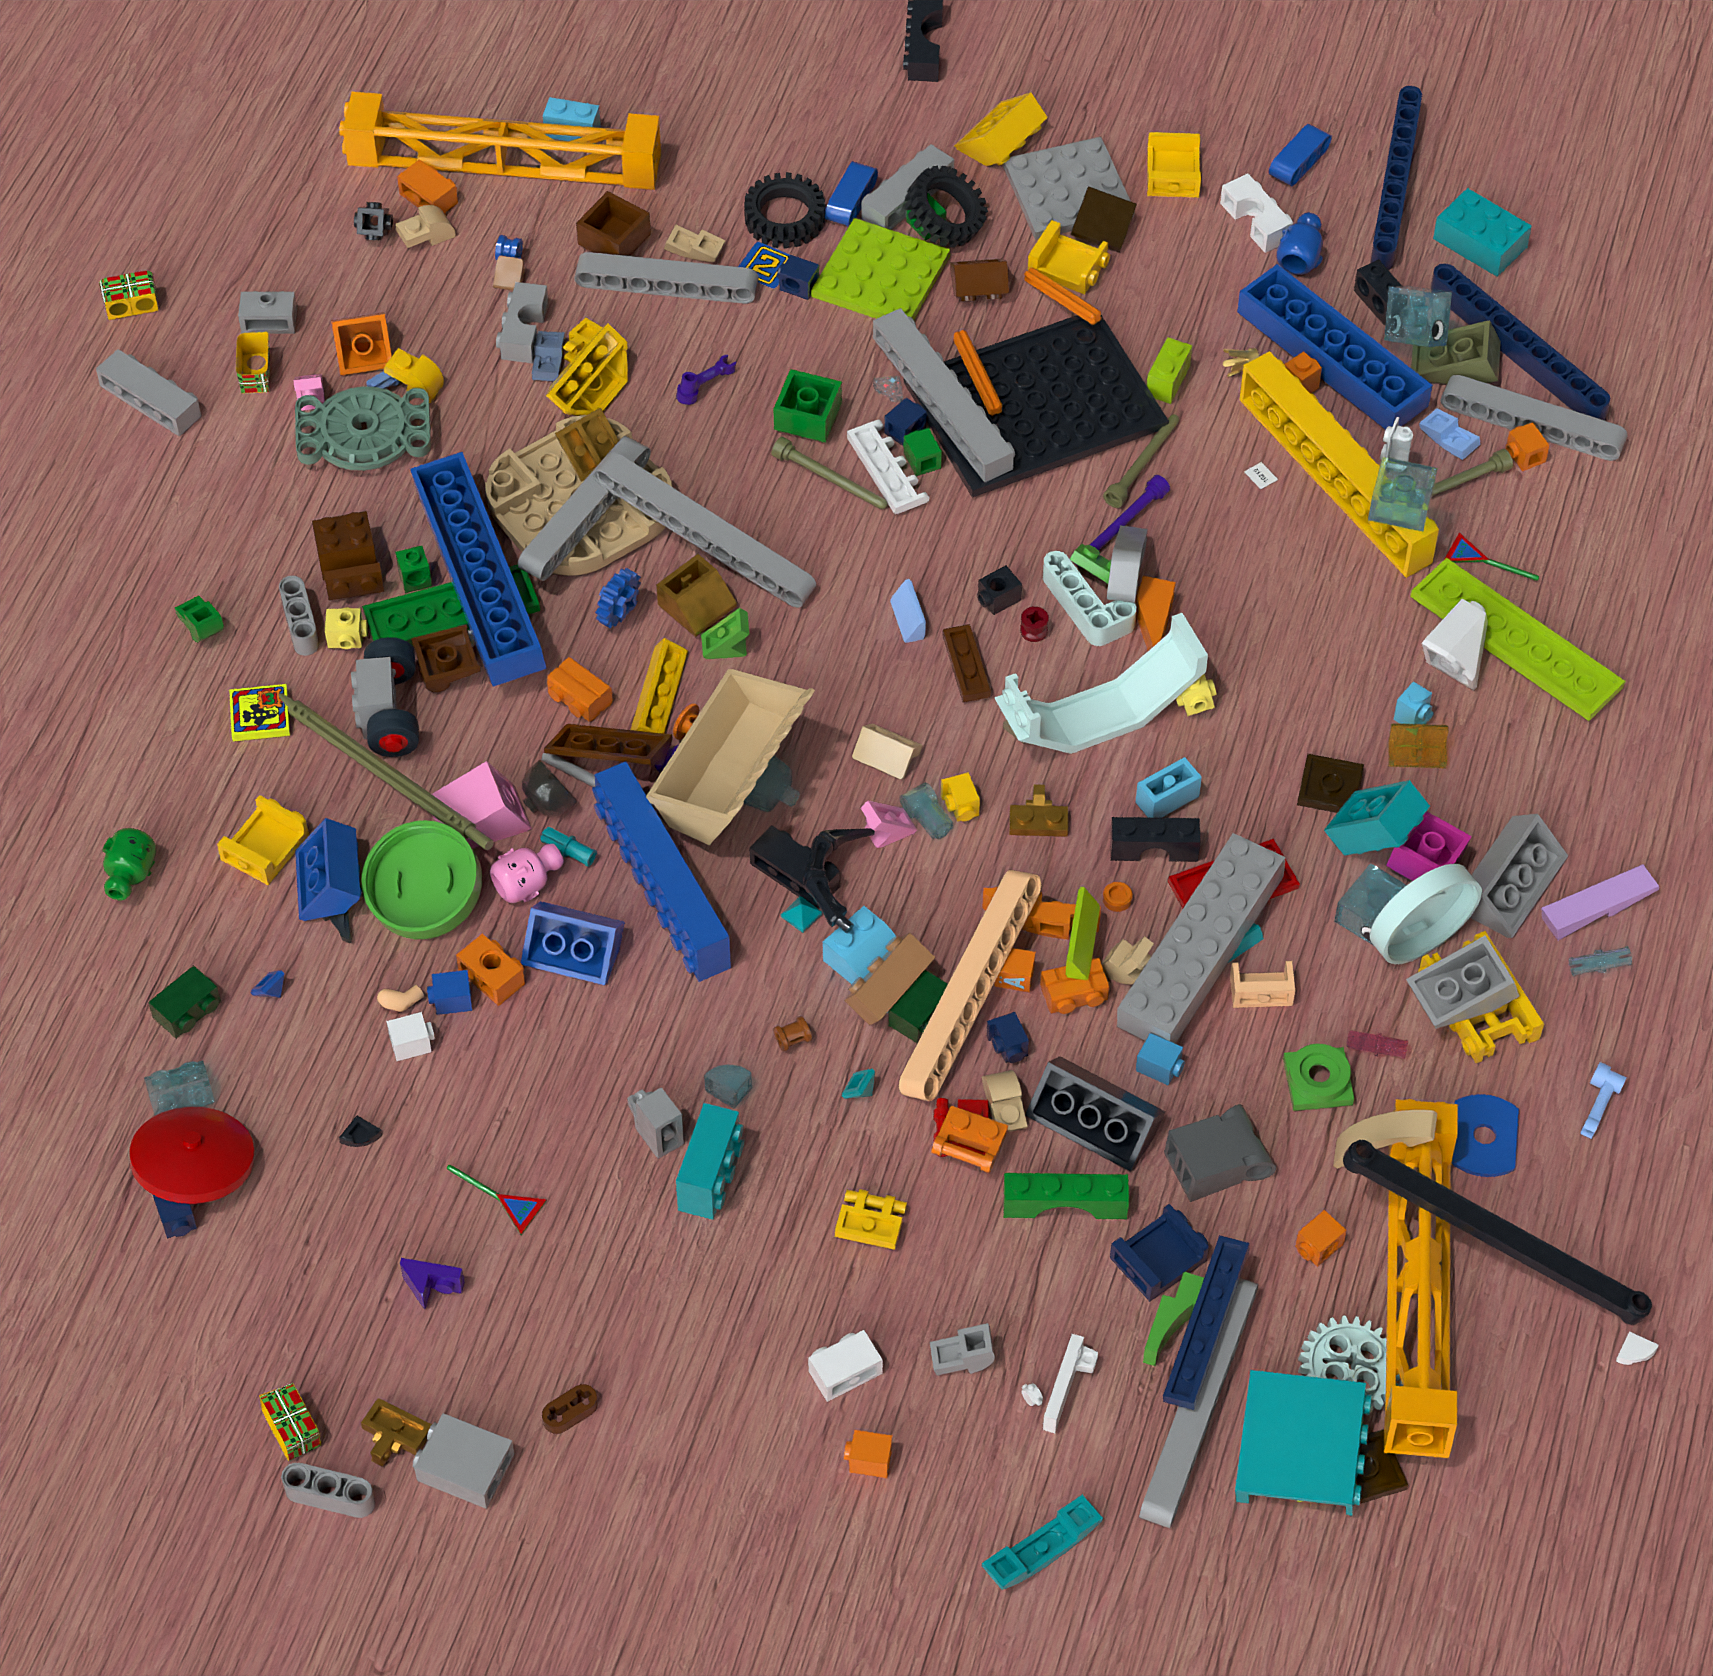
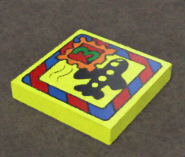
[229,684,290,742]

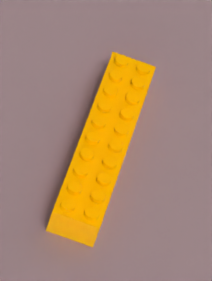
[1239,351,1439,578]

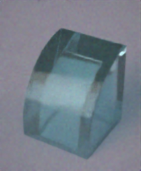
[704,1064,752,1109]

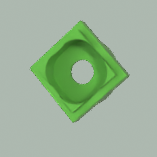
[1283,1044,1354,1111]

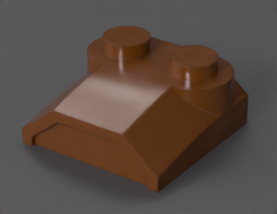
[411,625,481,692]

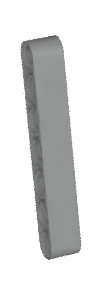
[574,252,758,304]
[1440,375,1628,461]
[518,436,651,581]

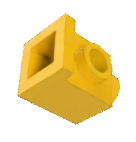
[941,772,980,822]

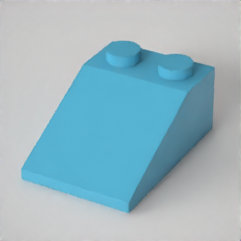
[823,906,896,1013]

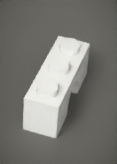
[1220,174,1293,253]

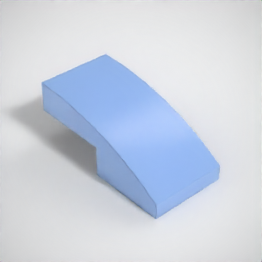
[1419,408,1480,460]

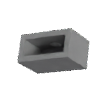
[238,291,297,334]

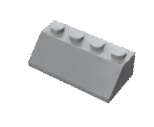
[1471,814,1568,938]

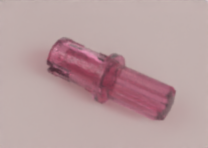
[1346,1030,1408,1059]

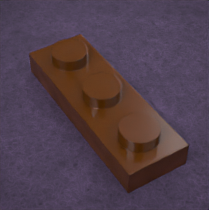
[942,624,991,703]

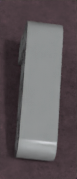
[1107,525,1148,603]

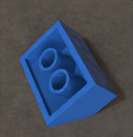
[295,818,362,921]
[521,901,625,985]

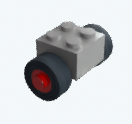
[351,637,419,757]

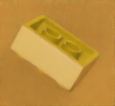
[954,92,1048,166]

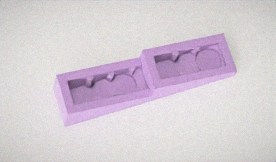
[1541,864,1659,941]

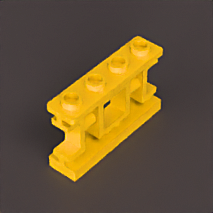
[1418,931,1544,1064]

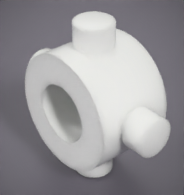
[1022,1383,1043,1406]

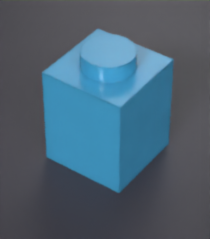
[1136,1033,1185,1085]

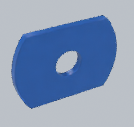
[1451,1094,1519,1177]

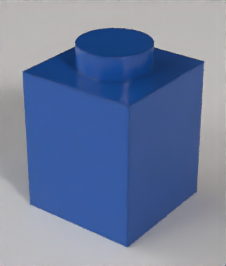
[427,970,472,1015]

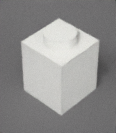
[386,1012,435,1061]

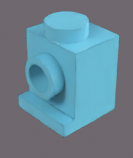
[1393,682,1434,734]

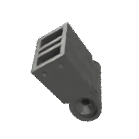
[1164,1104,1276,1202]

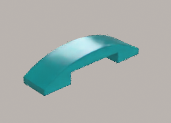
[981,1494,1103,1590]

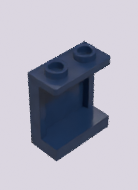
[1110,1204,1209,1302]

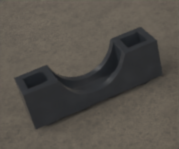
[903,0,943,82]

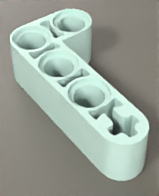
[1043,551,1137,646]

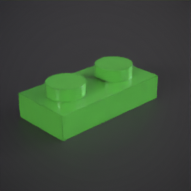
[1070,543,1111,583]

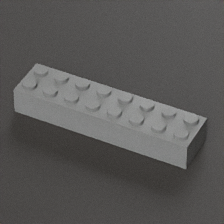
[1117,833,1285,1044]

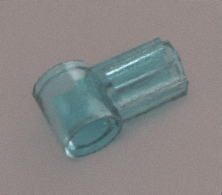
[899,782,953,840]

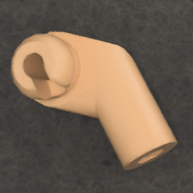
[377,985,424,1012]

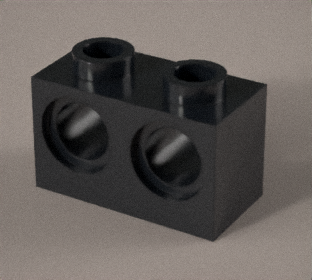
[1354,259,1409,325]

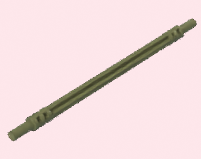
[278,693,494,850]

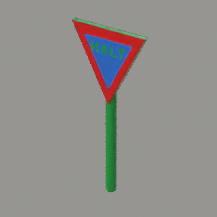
[1443,532,1539,581]
[447,1165,547,1235]

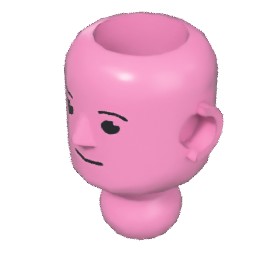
[490,844,564,903]

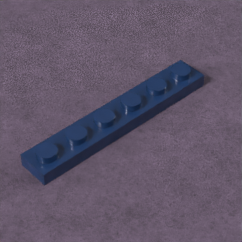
[1163,1235,1250,1410]

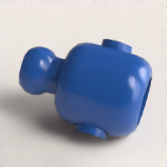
[1276,212,1323,275]

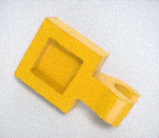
[563,317,603,362]

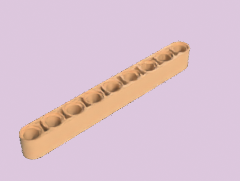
[899,870,1041,1101]

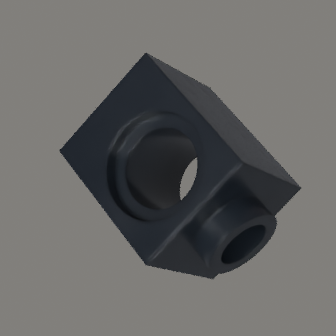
[977,565,1022,615]

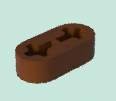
[542,1384,598,1434]

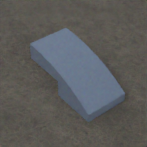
[532,331,565,381]

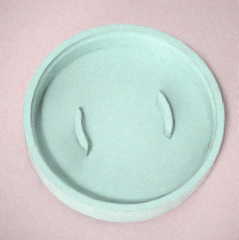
[1370,864,1482,964]

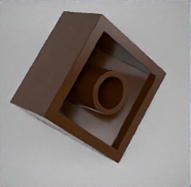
[949,258,1009,301]

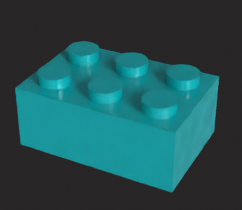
[1433,188,1532,277]
[1324,780,1430,856]
[676,1103,744,1220]

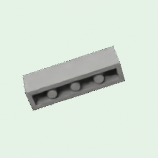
[861,144,954,230]
[96,349,201,437]

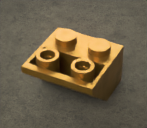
[656,554,737,637]

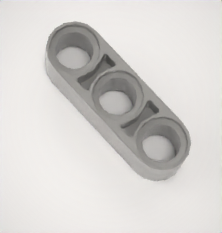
[279,576,319,656]
[281,1463,375,1518]

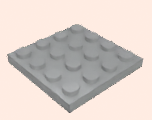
[1003,137,1135,240]

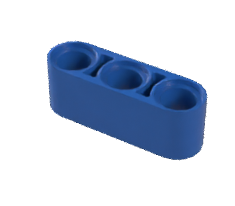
[1269,124,1332,186]
[825,161,878,226]

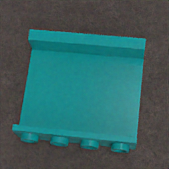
[1235,1370,1372,1516]

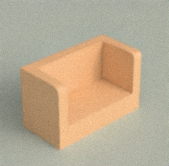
[1230,961,1295,1008]

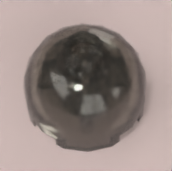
[522,760,577,817]

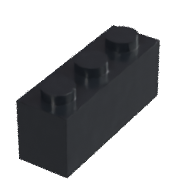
[749,825,840,909]

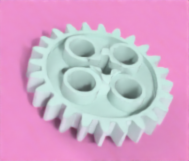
[1298,1315,1400,1416]

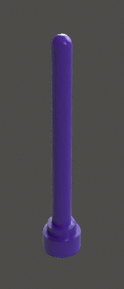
[1075,475,1170,567]

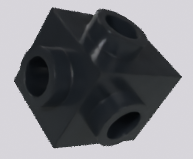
[354,202,393,240]

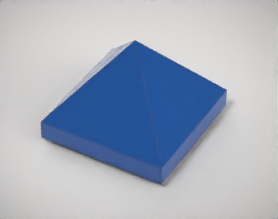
[250,970,285,998]

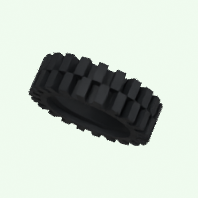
[905,165,988,247]
[744,172,825,249]

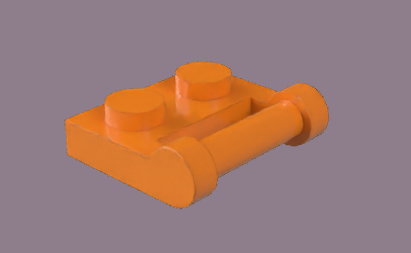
[931,1106,1008,1173]

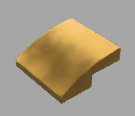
[554,408,619,482]

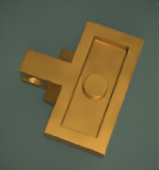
[1009,784,1068,837]
[361,1398,432,1467]

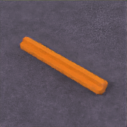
[1024,268,1102,325]
[953,330,1002,416]

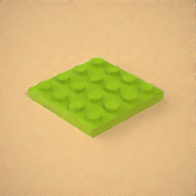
[811,218,950,320]

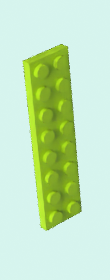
[1410,558,1625,721]

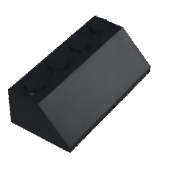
[1025,1056,1166,1172]

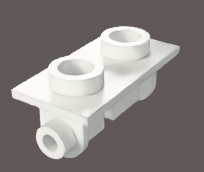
[1380,417,1413,470]

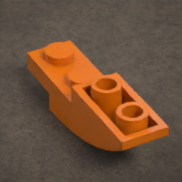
[982,887,1101,940]

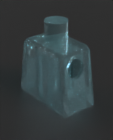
[743,756,800,812]

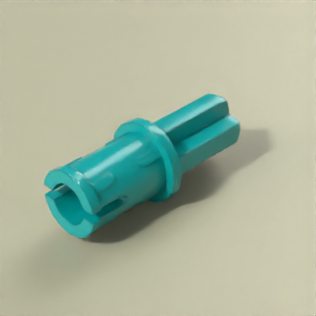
[540,827,597,867]

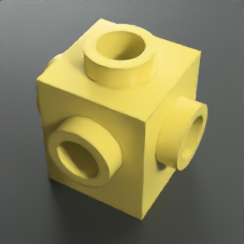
[325,607,368,649]
[1176,674,1217,716]

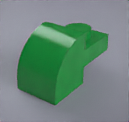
[175,595,224,643]

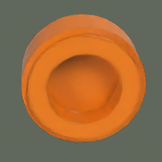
[1103,882,1132,912]

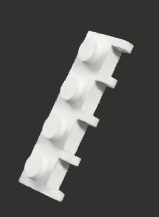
[847,420,930,515]

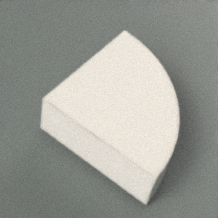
[1616,1332,1659,1365]

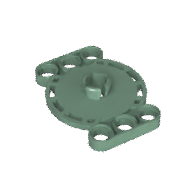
[295,386,431,471]

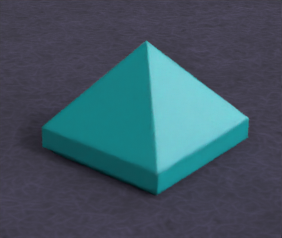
[781,896,822,933]
[842,1068,875,1099]

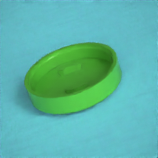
[361,820,482,939]

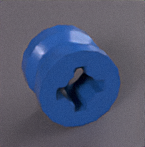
[495,235,523,261]

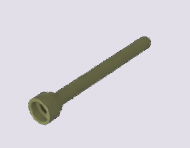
[1103,414,1179,508]
[771,436,887,509]
[1407,448,1513,503]

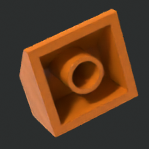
[331,312,392,376]

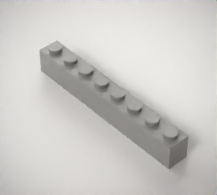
[873,308,1015,482]

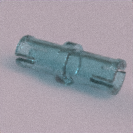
[1568,946,1632,976]

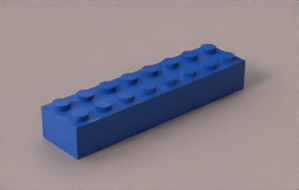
[1237,264,1433,430]
[592,761,731,982]

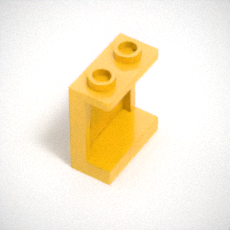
[1147,132,1201,198]
[1028,220,1110,295]
[217,795,309,885]

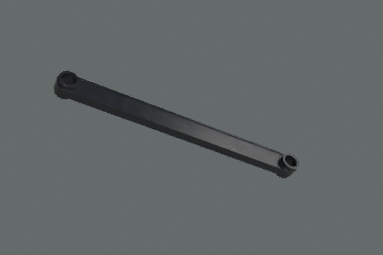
[1343,1140,1652,1325]

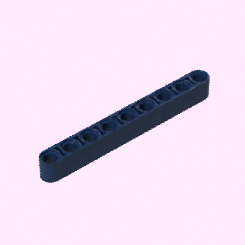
[1370,86,1422,270]
[1430,263,1611,421]

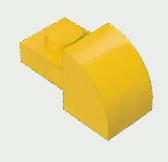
[384,348,444,403]

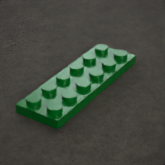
[362,564,540,646]

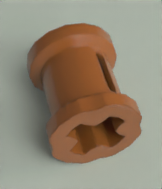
[773,1016,812,1052]

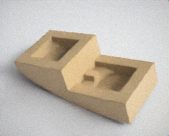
[664,225,725,262]

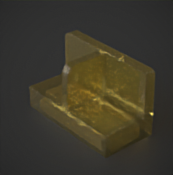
[1387,723,1449,769]

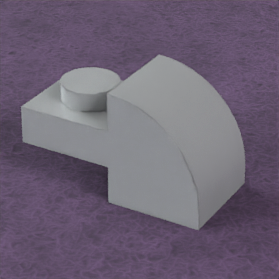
[930,1323,995,1375]

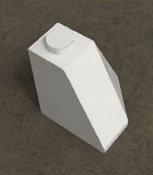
[1422,599,1488,690]

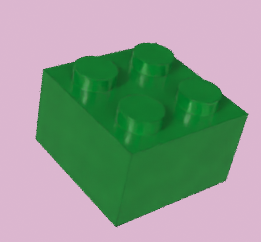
[773,369,842,443]

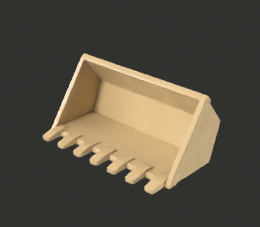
[646,669,815,845]

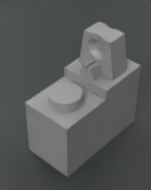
[627,1087,684,1159]

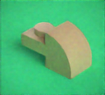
[395,205,456,248]
[1101,936,1154,984]
[981,1070,1028,1132]

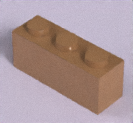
[844,933,935,1025]

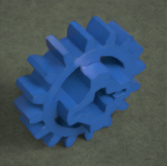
[595,568,641,628]

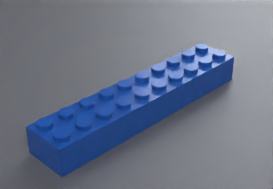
[410,452,547,687]

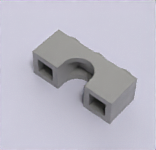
[496,282,549,363]

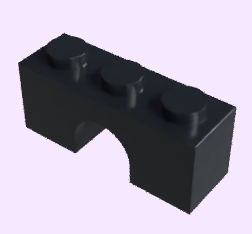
[1110,817,1201,862]

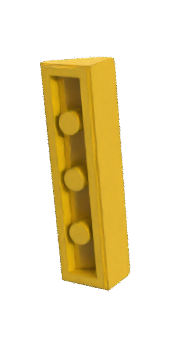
[630,638,688,734]

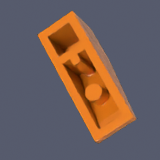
[1135,576,1176,651]

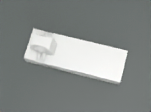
[1043,1334,1098,1433]

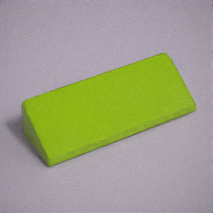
[1065,887,1100,980]

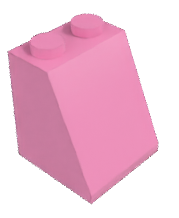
[431,761,531,848]

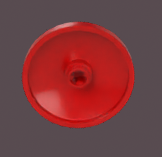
[129,1107,254,1204]

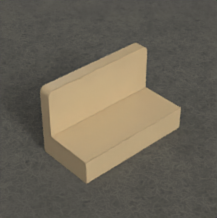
[852,723,923,779]

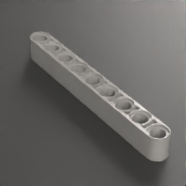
[593,452,816,608]
[1139,1278,1259,1528]

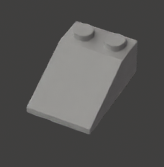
[1406,936,1520,1029]

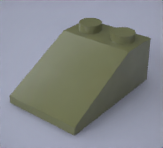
[1411,320,1501,384]

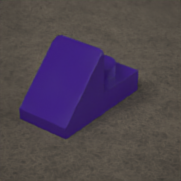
[400,1258,465,1309]

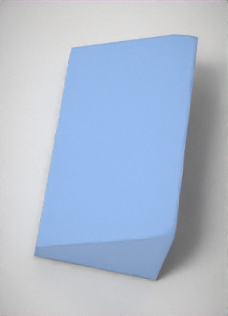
[890,579,926,643]

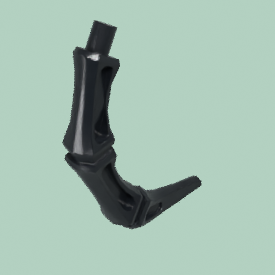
[803,828,875,933]

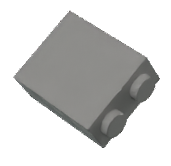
[413,1413,515,1509]

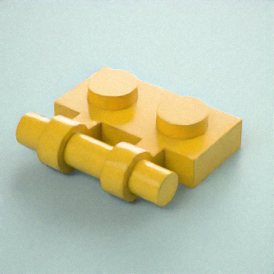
[835,1189,907,1250]

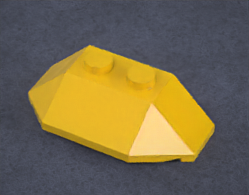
[546,323,628,416]

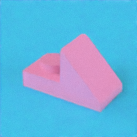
[293,374,325,410]
[861,801,917,848]

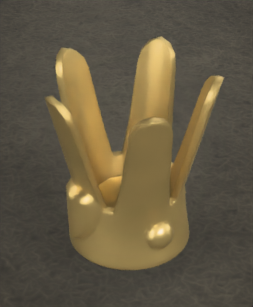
[1223,348,1259,377]

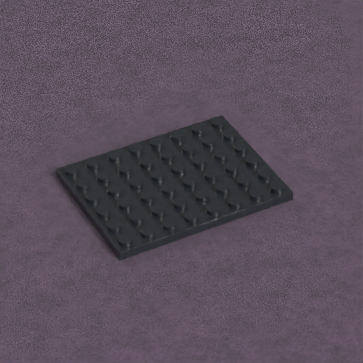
[904,315,1169,498]

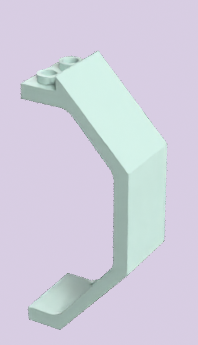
[995,613,1208,754]

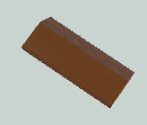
[544,724,673,765]

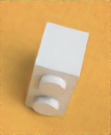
[808,1330,883,1402]

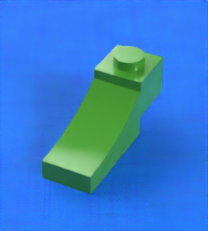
[1143,1272,1204,1366]

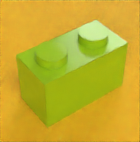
[1147,337,1192,404]

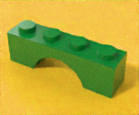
[1003,1173,1129,1220]

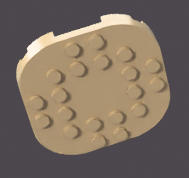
[485,415,672,576]

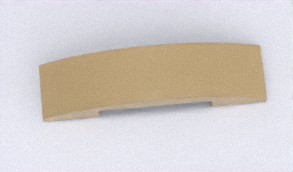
[1333,1110,1437,1169]

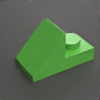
[701,608,750,659]

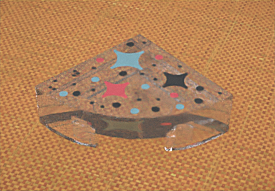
[873,376,903,402]

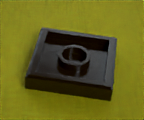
[1070,186,1137,253]
[1297,753,1364,813]
[1354,1429,1408,1506]

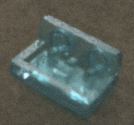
[144,1061,215,1116]

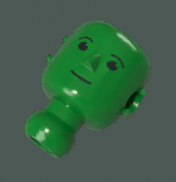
[102,828,156,901]

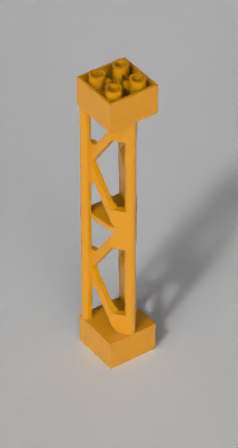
[339,91,662,190]
[1384,1099,1458,1458]

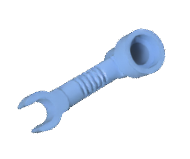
[1580,1062,1627,1139]

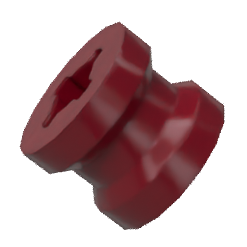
[1020,606,1049,642]

